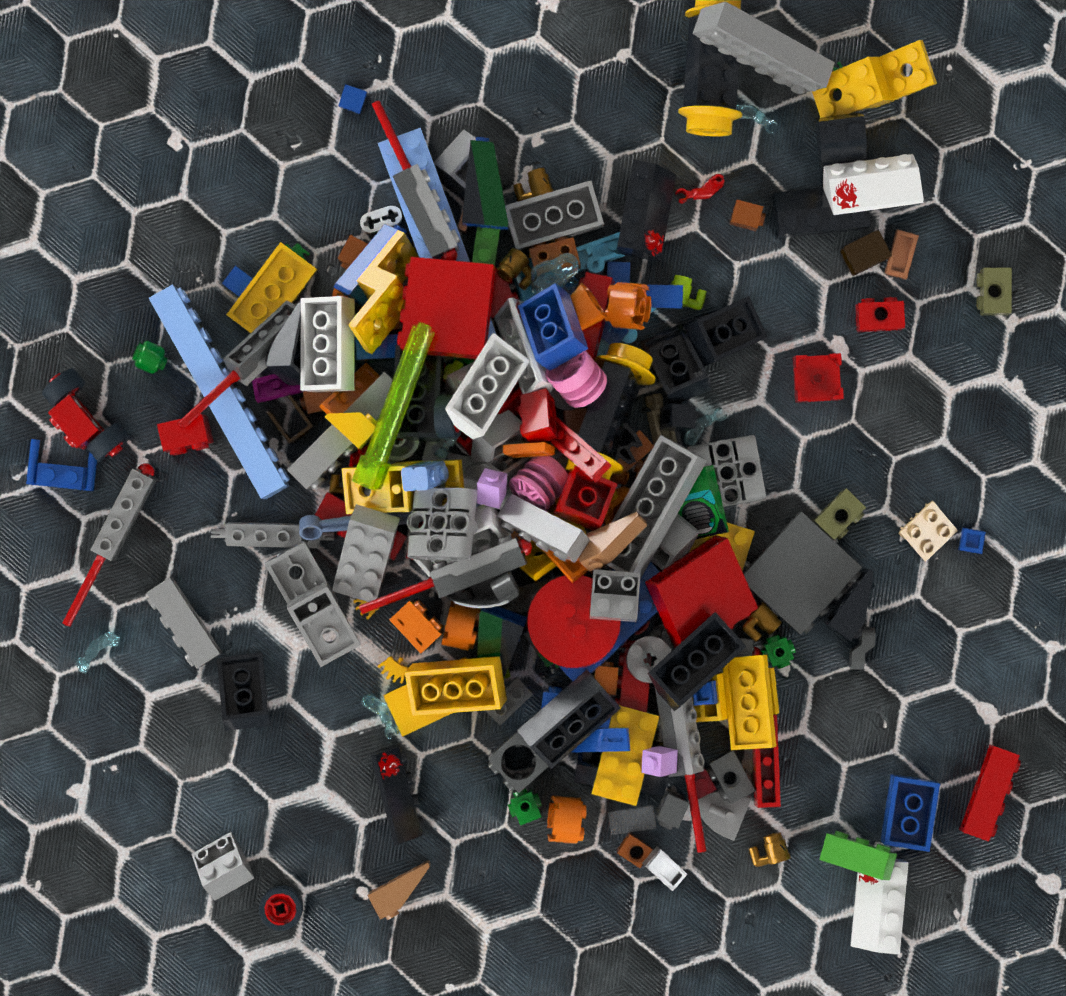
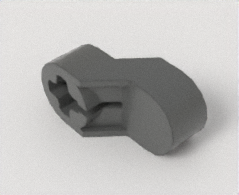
[849,627,875,670]

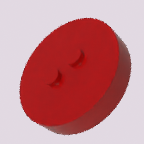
[528,575,621,669]

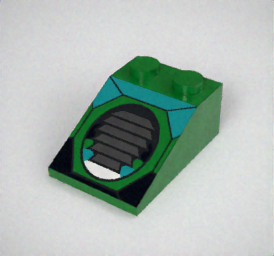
[678,465,729,539]

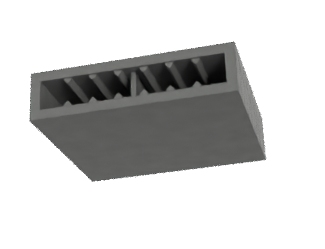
[743,512,862,635]

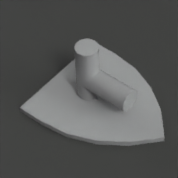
[698,791,751,841]

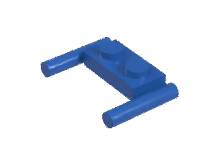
[26,439,97,491]

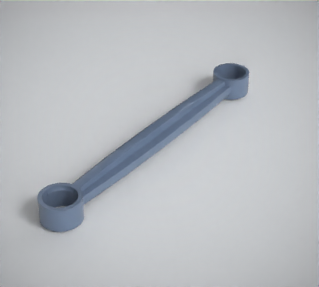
[299,503,481,540]

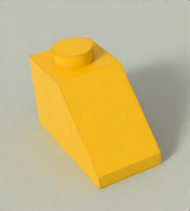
[325,412,379,449]

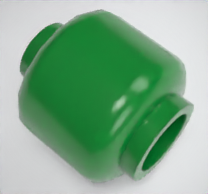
[132,341,168,374]

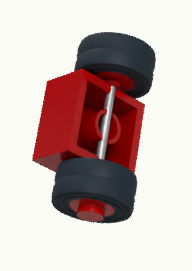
[42,368,130,462]

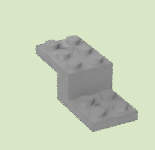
[264,541,361,667]

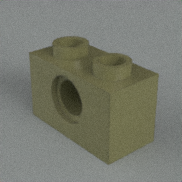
[976,268,1012,315]
[813,488,866,540]

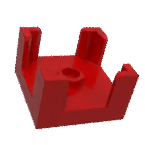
[793,353,844,403]

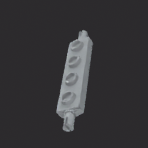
[211,522,334,548]

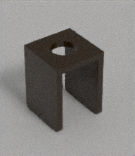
[840,229,892,276]
[266,394,316,445]

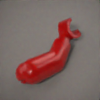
[675,174,725,204]

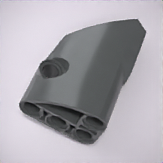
[447,570,519,608]

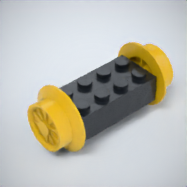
[678,0,742,137]
[565,343,656,480]

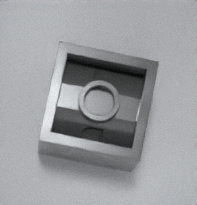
[488,725,548,793]

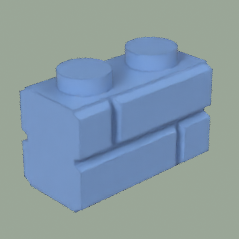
[401,461,449,491]

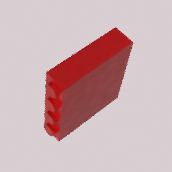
[397,257,496,359]
[645,535,758,648]

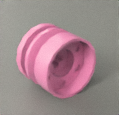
[545,350,607,408]
[509,456,568,512]

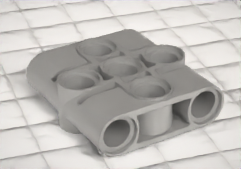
[687,435,766,507]
[407,488,478,561]

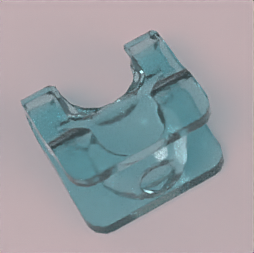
[531,253,579,295]

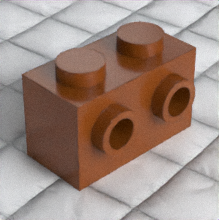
[529,236,581,280]

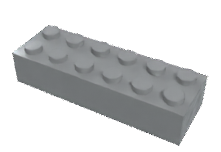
[693,1,835,94]
[287,372,394,490]
[607,435,707,579]

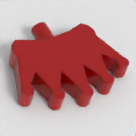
[349,445,377,467]

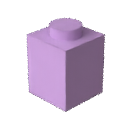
[477,468,507,509]
[642,746,678,777]

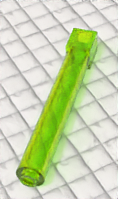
[352,322,435,490]

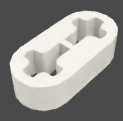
[360,206,403,234]

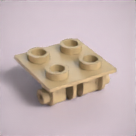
[899,500,958,562]

